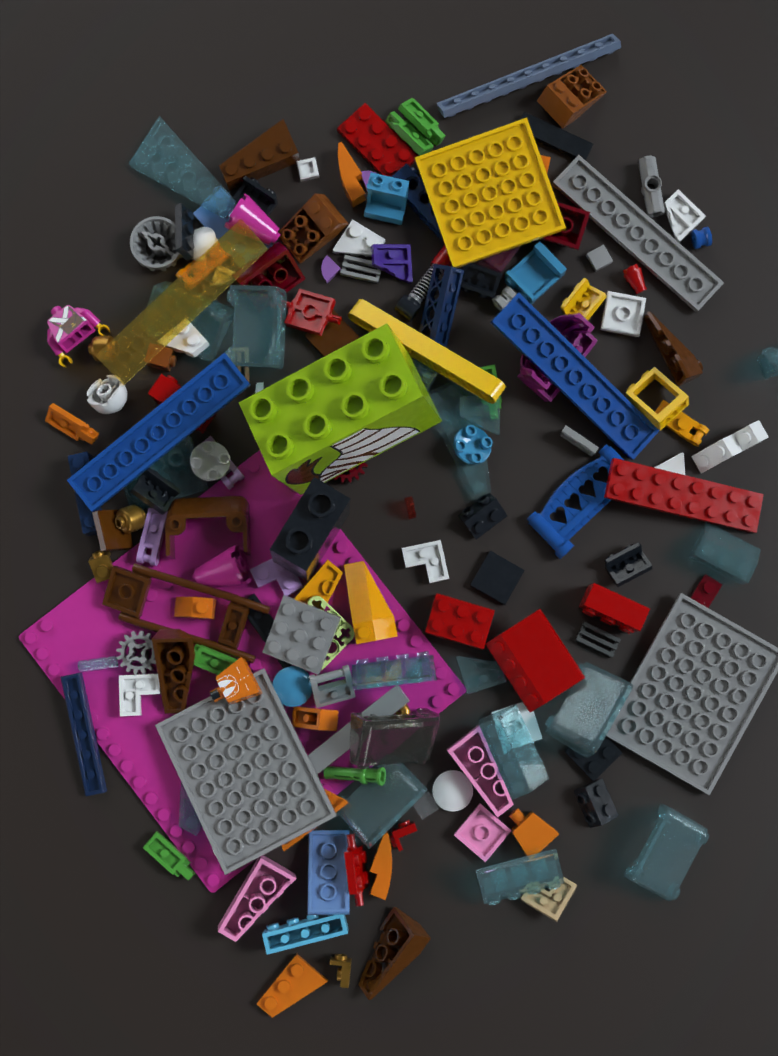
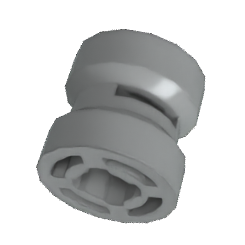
[492,286,516,311]

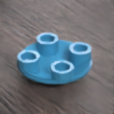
[453,425,493,465]
[273,666,312,707]

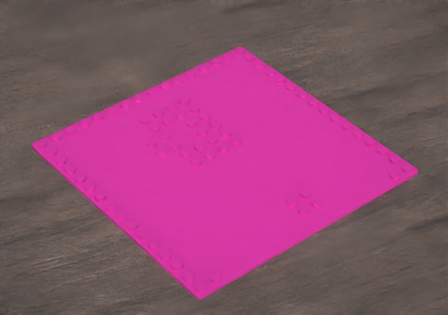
[19,450,466,893]

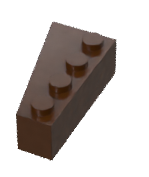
[219,119,300,191]

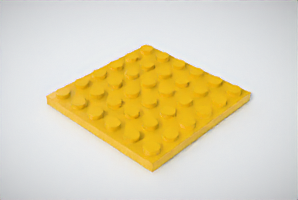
[415,118,566,268]

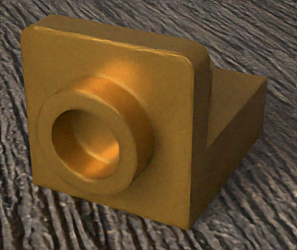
[330,954,352,988]

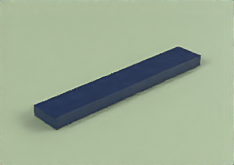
[61,672,107,796]

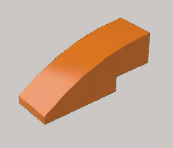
[338,141,366,208]
[370,830,392,900]

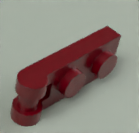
[690,574,723,608]

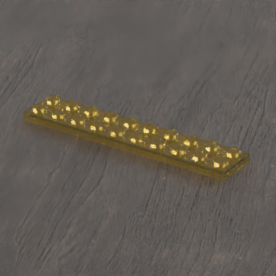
[95,219,268,385]

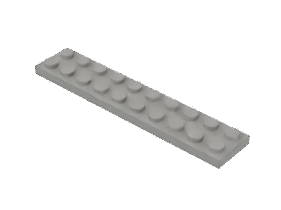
[552,155,724,313]

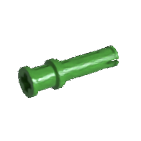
[323,766,386,786]

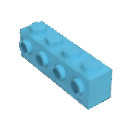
[262,915,349,955]

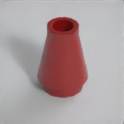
[623,264,647,294]

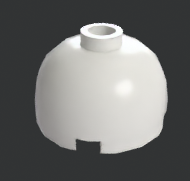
[87,375,128,414]

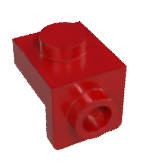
[389,819,417,851]

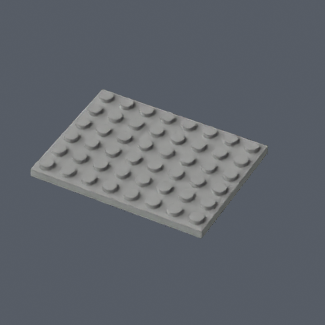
[602,593,778,795]
[155,668,337,875]

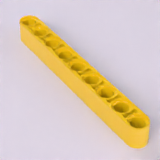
[348,299,506,404]

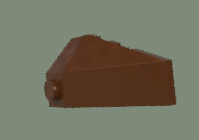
[643,312,703,387]
[358,907,431,1000]

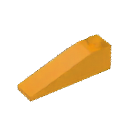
[344,561,398,644]

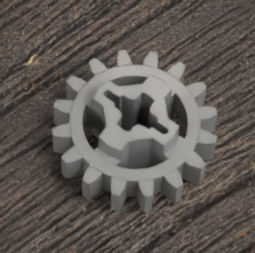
[116,631,156,675]

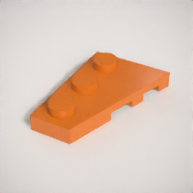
[257,953,328,1018]

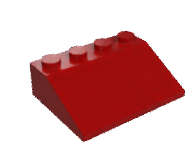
[485,609,585,712]

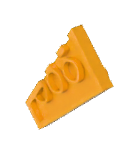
[294,559,343,610]

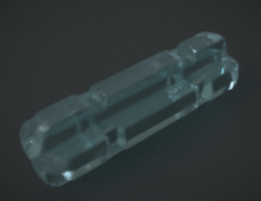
[78,656,118,672]

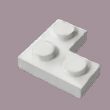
[402,540,449,584]
[119,674,161,716]

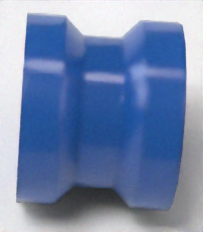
[691,227,712,249]

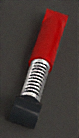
[394,245,452,322]

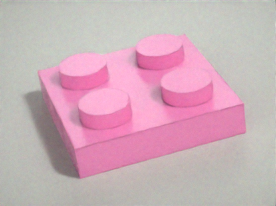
[454,803,512,862]

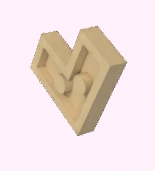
[521,874,577,922]

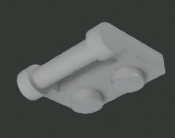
[309,665,356,708]

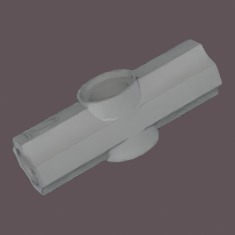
[638,155,665,218]

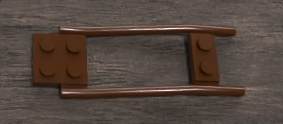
[102,563,271,663]

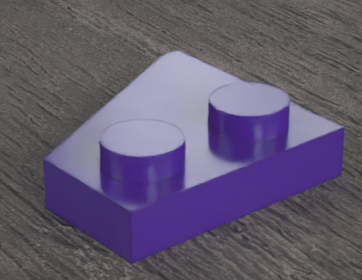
[371,244,413,283]

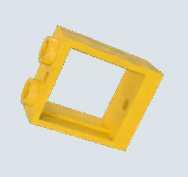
[626,367,689,431]

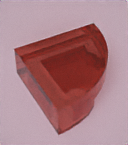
[404,496,416,519]

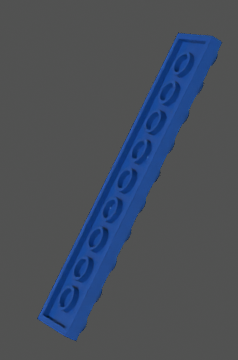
[490,292,659,460]
[67,352,251,512]

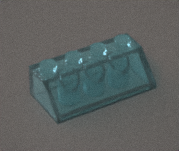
[479,704,549,800]
[475,849,564,905]

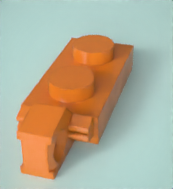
[45,403,99,444]

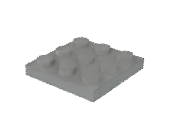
[262,595,341,675]

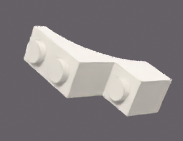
[691,420,769,474]

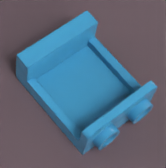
[364,172,409,225]
[504,241,567,305]

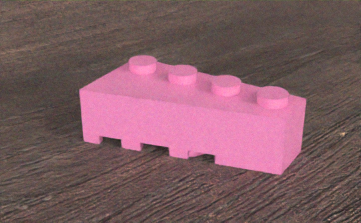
[446,725,514,817]
[218,855,297,942]

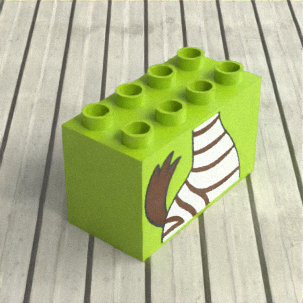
[239,323,442,495]

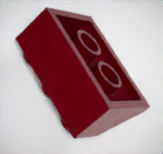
[541,202,590,250]
[232,241,306,313]

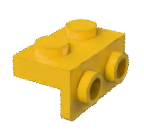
[561,278,606,320]

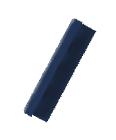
[419,264,464,348]

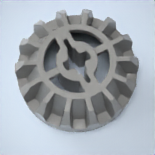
[130,216,182,271]

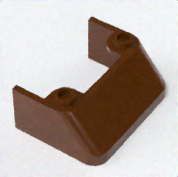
[165,496,251,559]

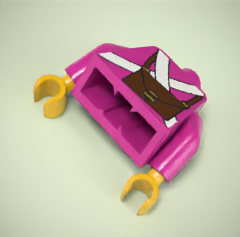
[47,305,110,367]

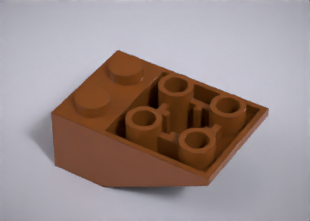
[537,65,607,128]
[278,193,349,263]

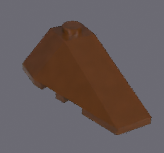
[152,629,195,714]

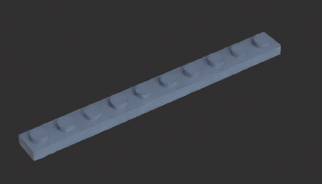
[437,34,621,118]

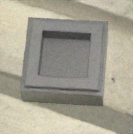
[586,244,613,272]

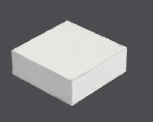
[296,157,319,182]

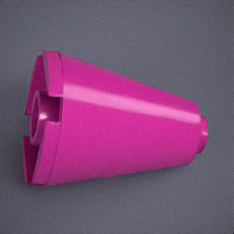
[224,194,281,245]
[192,545,251,587]

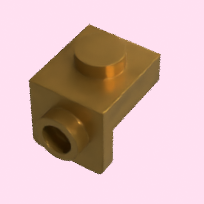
[88,550,113,583]

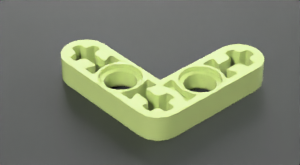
[307,595,354,670]

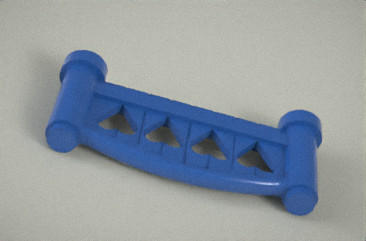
[527,444,624,559]

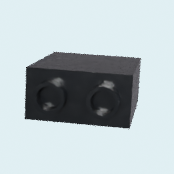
[269,477,351,582]

